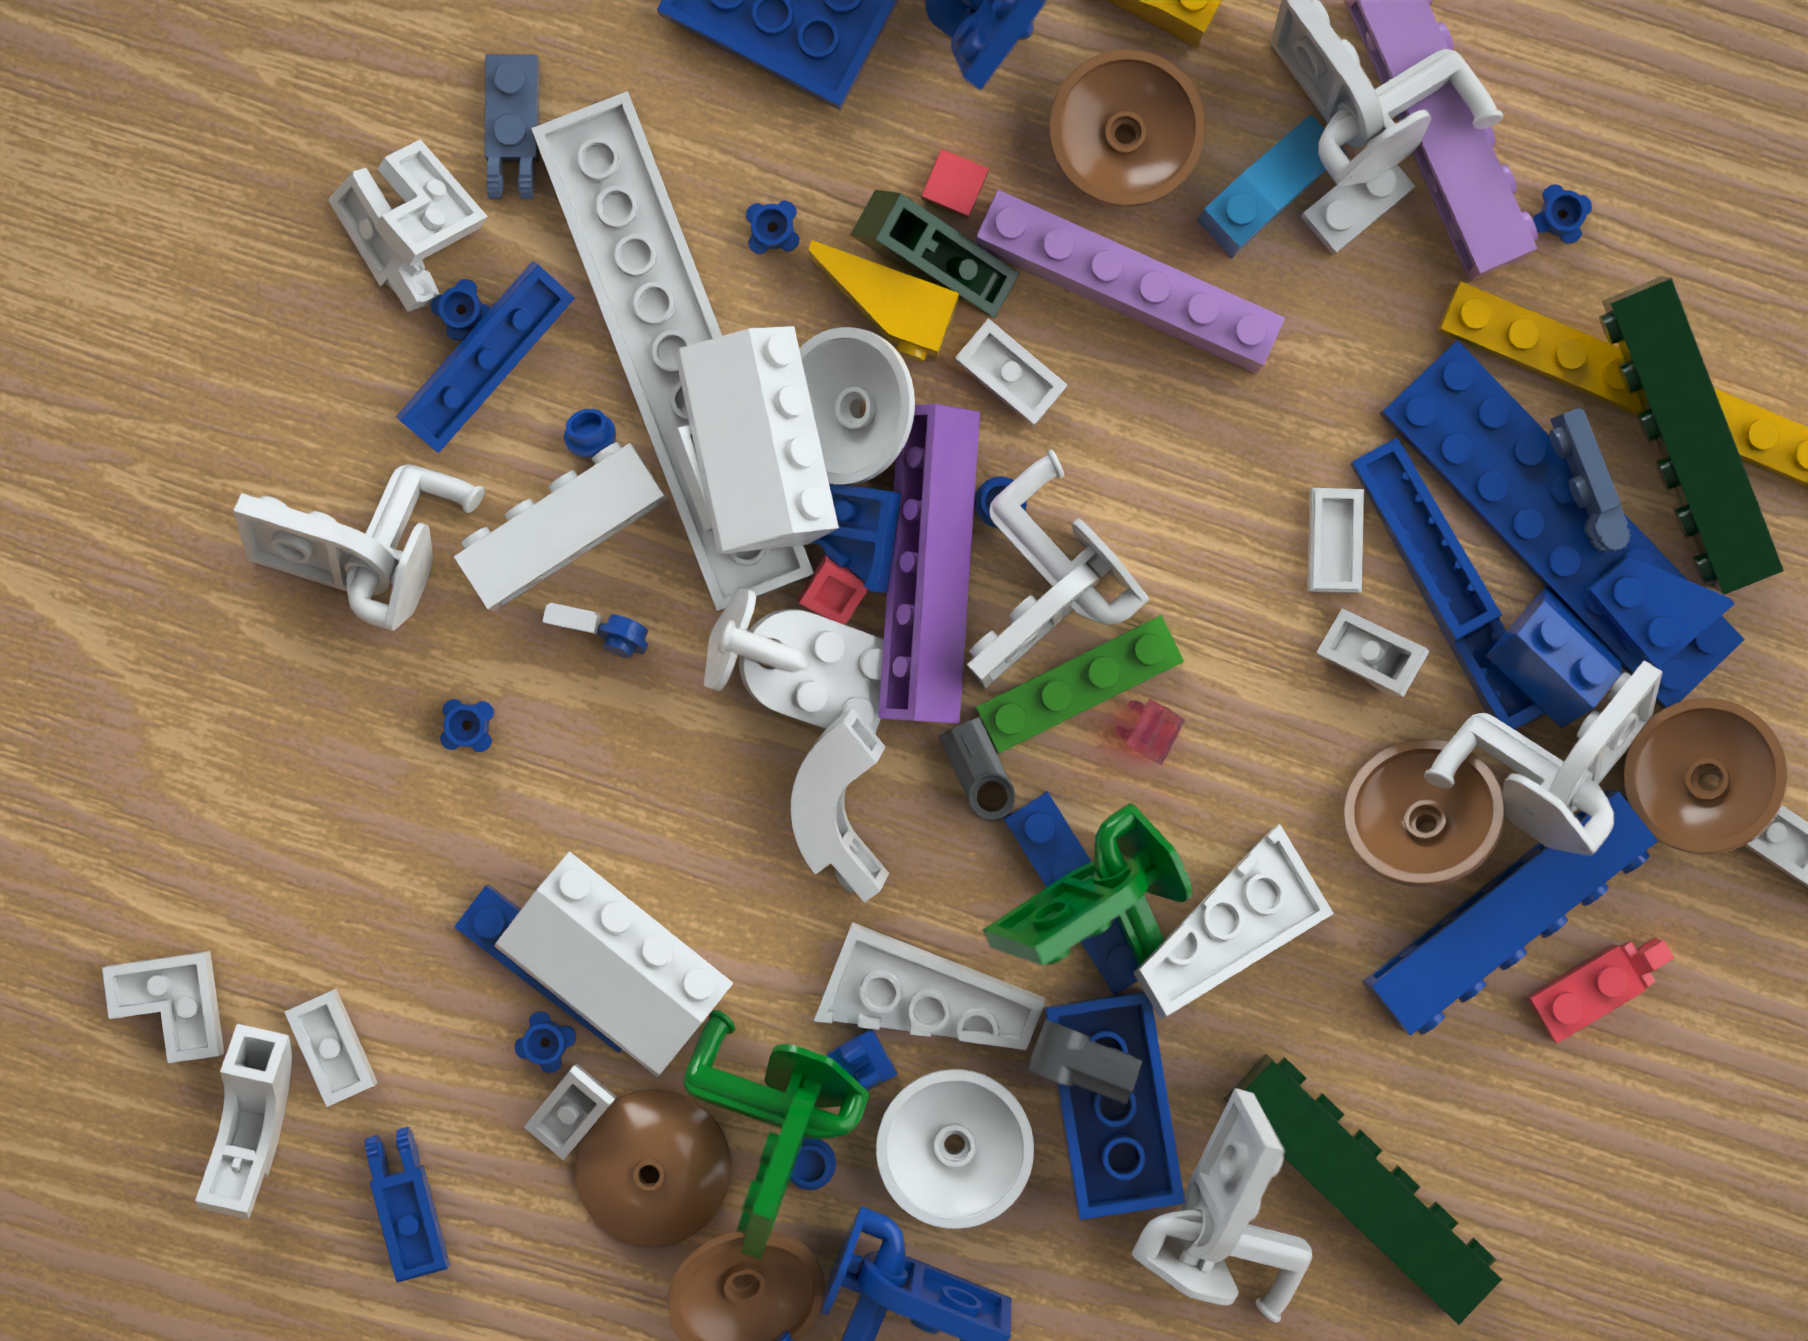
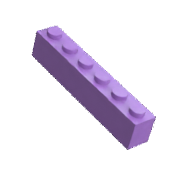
[878,404,980,724]

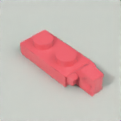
[1527,938,1674,1043]

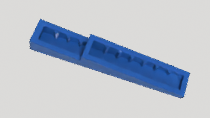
[1351,437,1546,731]

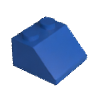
[1486,587,1622,728]

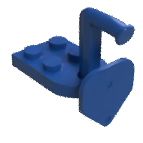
[925,0,1047,90]
[775,1205,1012,1341]

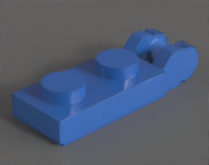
[365,1127,450,1283]

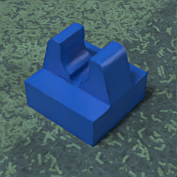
[827,1029,898,1091]

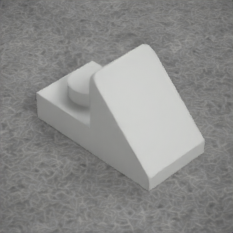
[1316,608,1430,697]
[524,1064,616,1160]

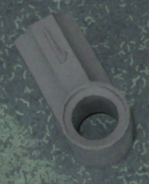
[939,717,1016,821]
[1027,1019,1142,1104]

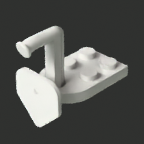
[1270,0,1503,187]
[967,449,1150,689]
[233,464,485,631]
[704,587,884,734]
[1424,661,1662,856]
[1132,1088,1313,1323]

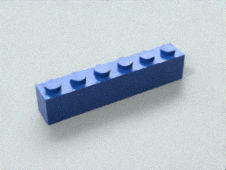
[1363,790,1658,1036]

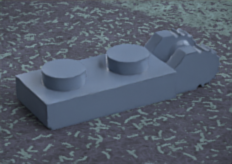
[485,54,540,199]
[1549,408,1631,553]

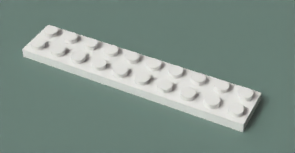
[531,91,814,612]

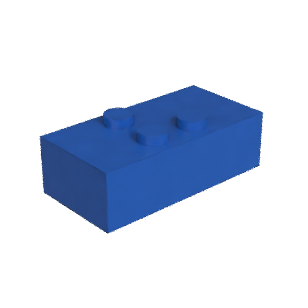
[1044,991,1185,1220]

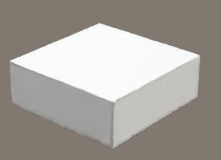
[542,603,603,635]

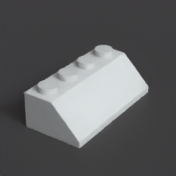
[674,326,839,554]
[494,851,733,1078]

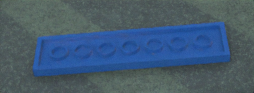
[1379,340,1745,709]

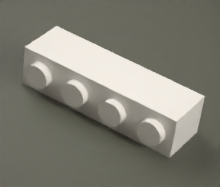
[454,442,668,611]

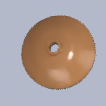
[1049,49,1206,207]
[1624,698,1788,854]
[1344,739,1505,887]
[575,1089,731,1247]
[668,1231,826,1341]

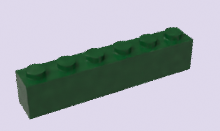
[1599,276,1784,595]
[1224,1054,1502,1325]

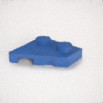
[812,483,902,593]
[1585,556,1734,669]

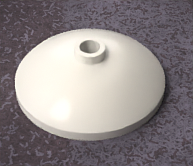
[799,327,915,485]
[876,1069,1034,1229]

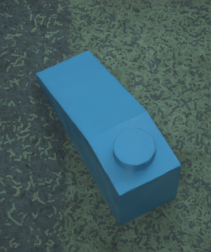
[1197,114,1346,258]

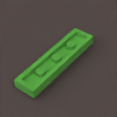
[975,615,1184,754]

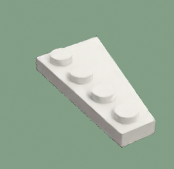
[1133,824,1334,1019]
[814,922,1045,1050]

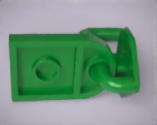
[983,803,1193,966]
[683,1010,870,1260]

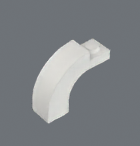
[791,707,889,903]
[195,1024,292,1220]

